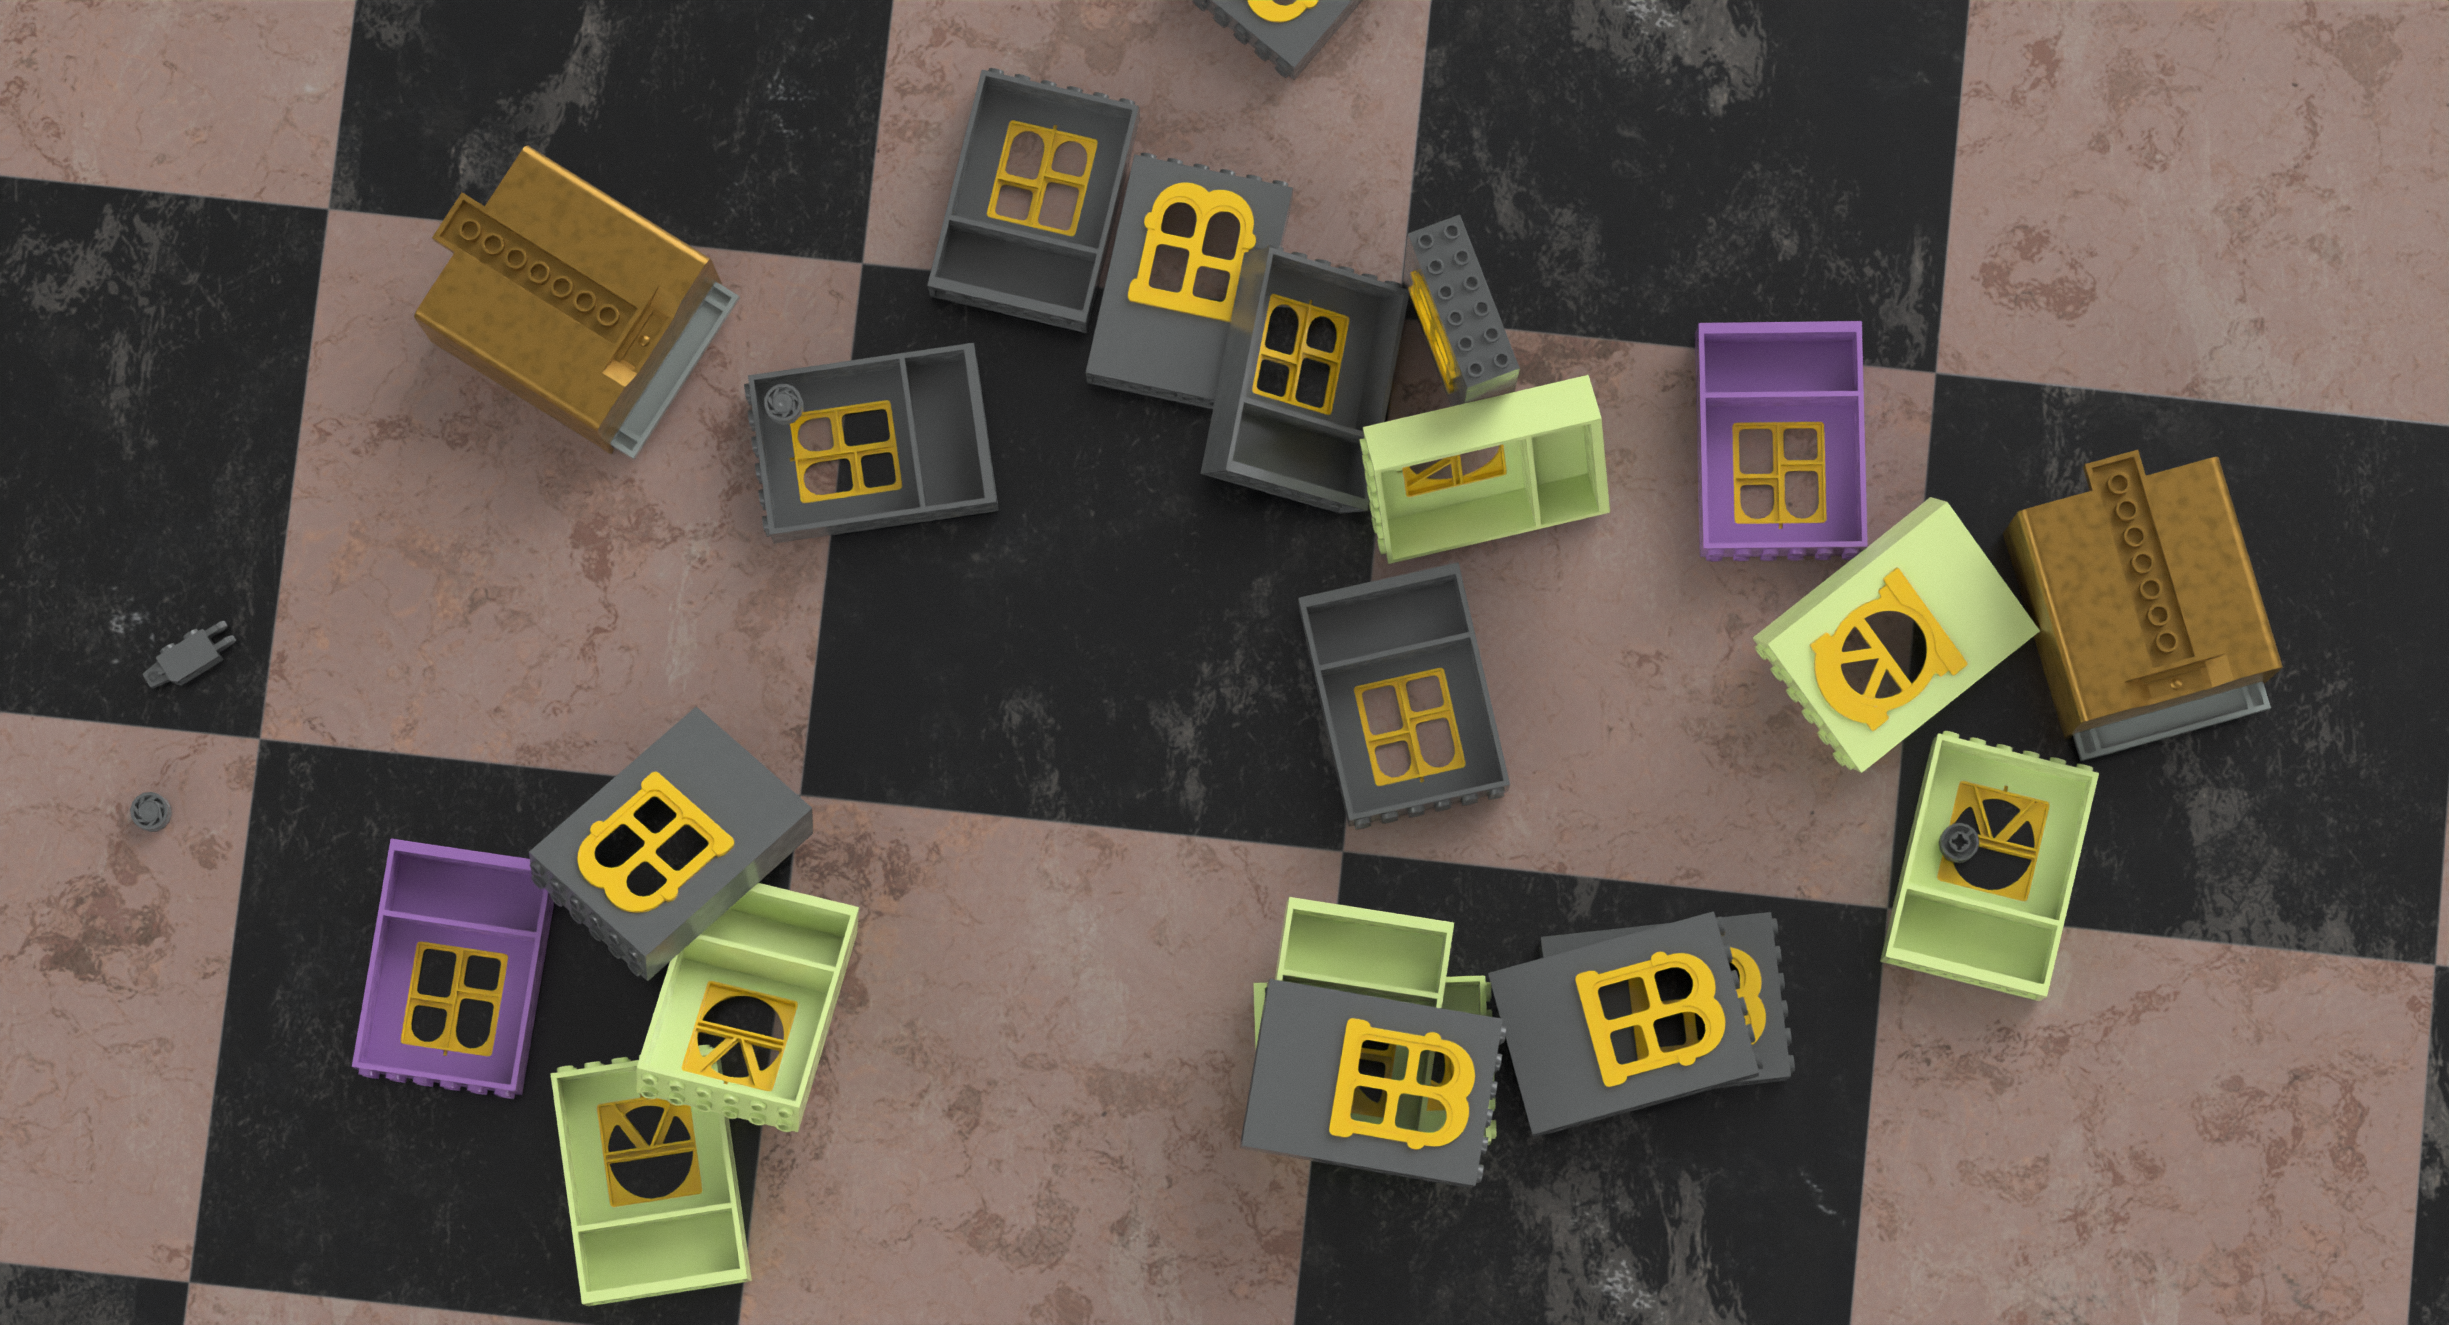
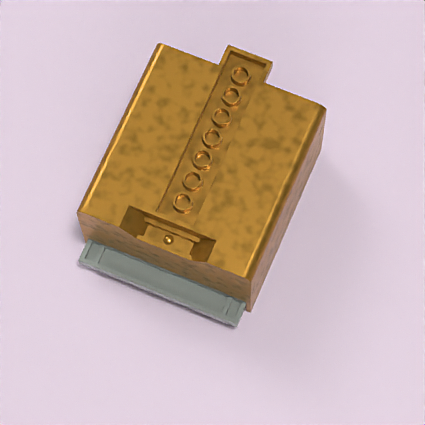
[414,145,740,460]
[2003,450,2283,761]

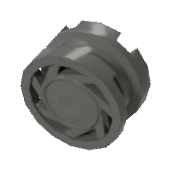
[764,384,803,425]
[130,792,172,832]
[1939,823,1979,863]

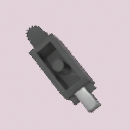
[143,621,236,689]

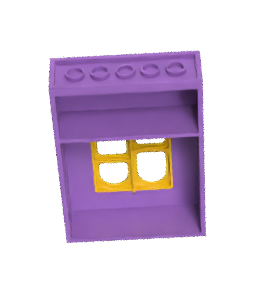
[1695,321,1868,562]
[352,839,554,1099]

